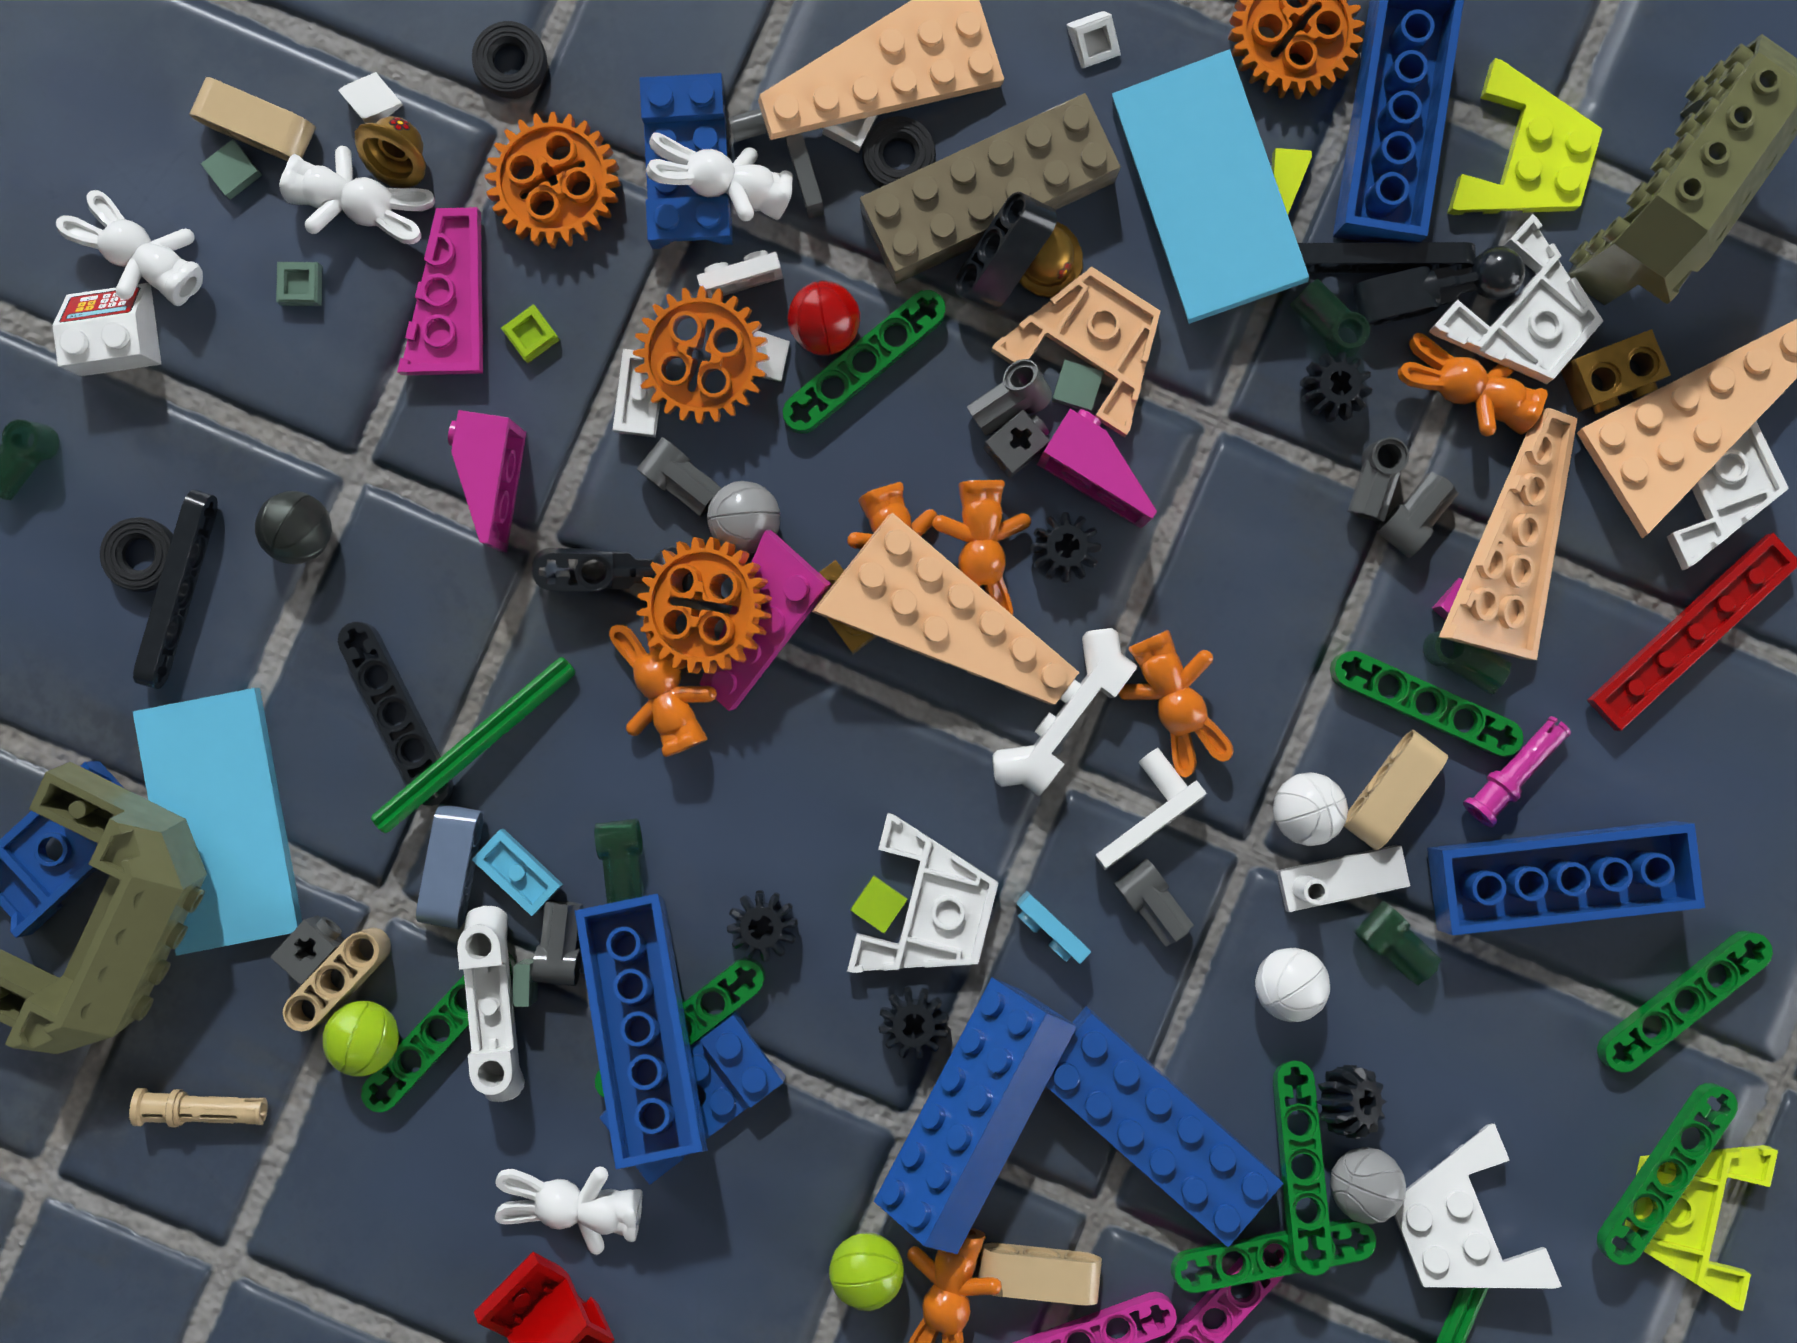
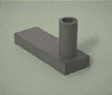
[728,108,824,219]

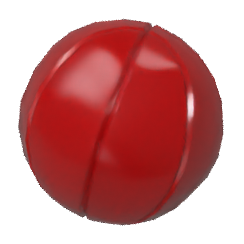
[788,281,861,355]

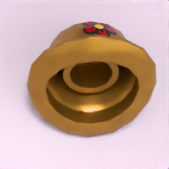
[355,116,426,188]
[1019,221,1083,298]

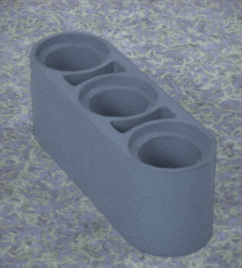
[416,804,484,929]

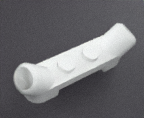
[992,628,1138,796]
[457,906,525,1102]

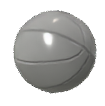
[707,481,781,554]
[1330,1147,1406,1224]

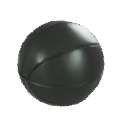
[255,491,332,564]

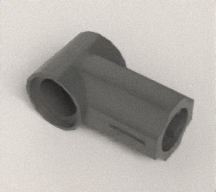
[967,359,1052,436]
[637,437,722,517]
[1347,437,1409,522]
[1376,472,1459,558]
[1114,858,1194,947]
[532,901,583,986]

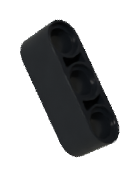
[955,192,1057,311]

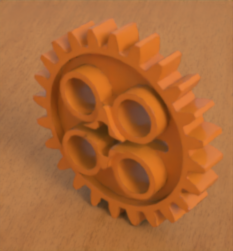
[1228,0,1364,99]
[485,112,621,249]
[633,286,770,424]
[637,537,772,674]

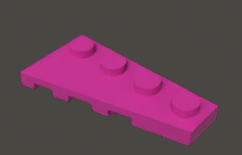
[397,207,483,375]
[699,530,832,711]

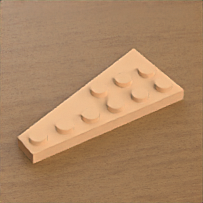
[758,0,1004,140]
[1577,319,1797,538]
[1439,408,1577,660]
[812,513,1079,705]

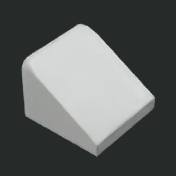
[1067,11,1121,68]
[338,72,403,124]
[754,331,790,382]

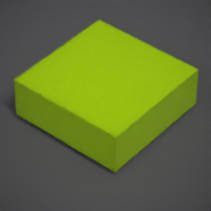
[501,304,560,363]
[850,875,908,933]

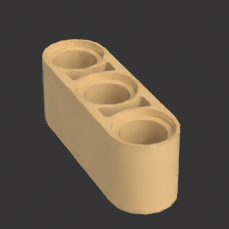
[189,77,316,162]
[1344,729,1448,850]
[283,928,391,1032]
[978,1243,1102,1305]

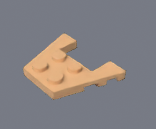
[991,267,1161,438]

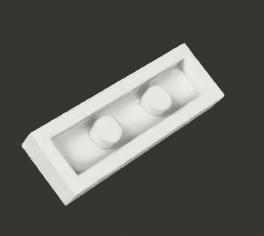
[1095,748,1207,870]
[1277,845,1410,912]

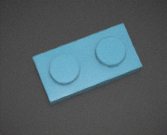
[472,828,564,916]
[1016,891,1091,964]

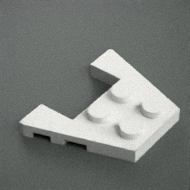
[1429,214,1603,384]
[1667,421,1789,571]
[847,813,999,973]
[1394,1123,1562,1289]

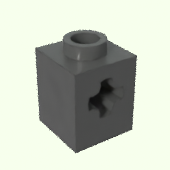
[983,410,1050,479]
[270,915,345,985]

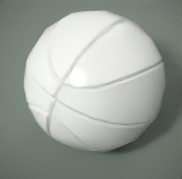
[1273,772,1348,846]
[1255,948,1330,1022]

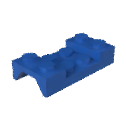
[639,73,733,249]
[0,761,124,938]
[599,1010,786,1185]

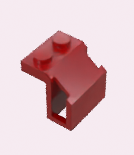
[474,1252,615,1343]

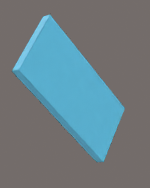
[1112,49,1309,324]
[132,688,302,956]

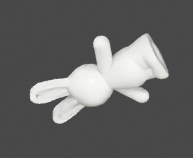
[646,132,793,222]
[279,146,435,244]
[56,190,203,306]
[495,1166,643,1255]

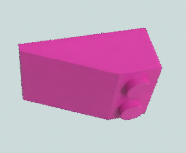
[1037,409,1157,528]
[448,410,527,552]

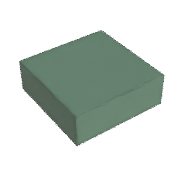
[201,139,262,200]
[276,262,323,306]
[1052,360,1104,413]
[512,959,538,1007]

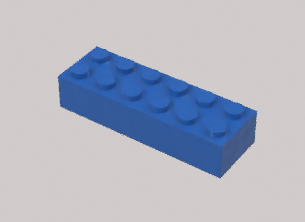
[1333,0,1464,243]
[1427,821,1705,936]
[574,894,708,1169]
[874,977,1077,1254]
[1046,1006,1284,1247]

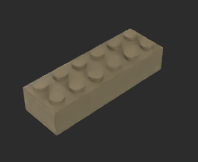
[860,93,1121,284]

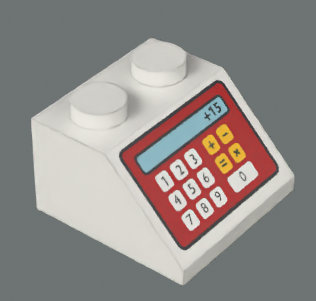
[52,283,162,376]

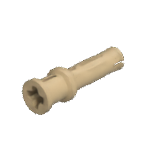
[129,1088,268,1127]

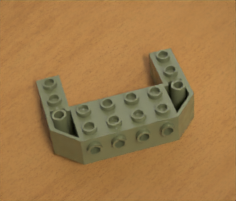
[1568,34,1797,305]
[0,762,207,1054]

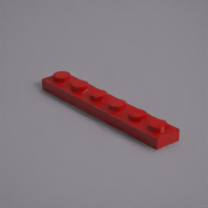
[1587,533,1797,731]

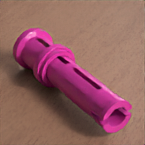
[1463,716,1571,828]

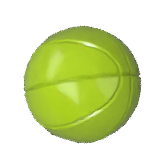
[323,1001,399,1076]
[829,1232,904,1311]

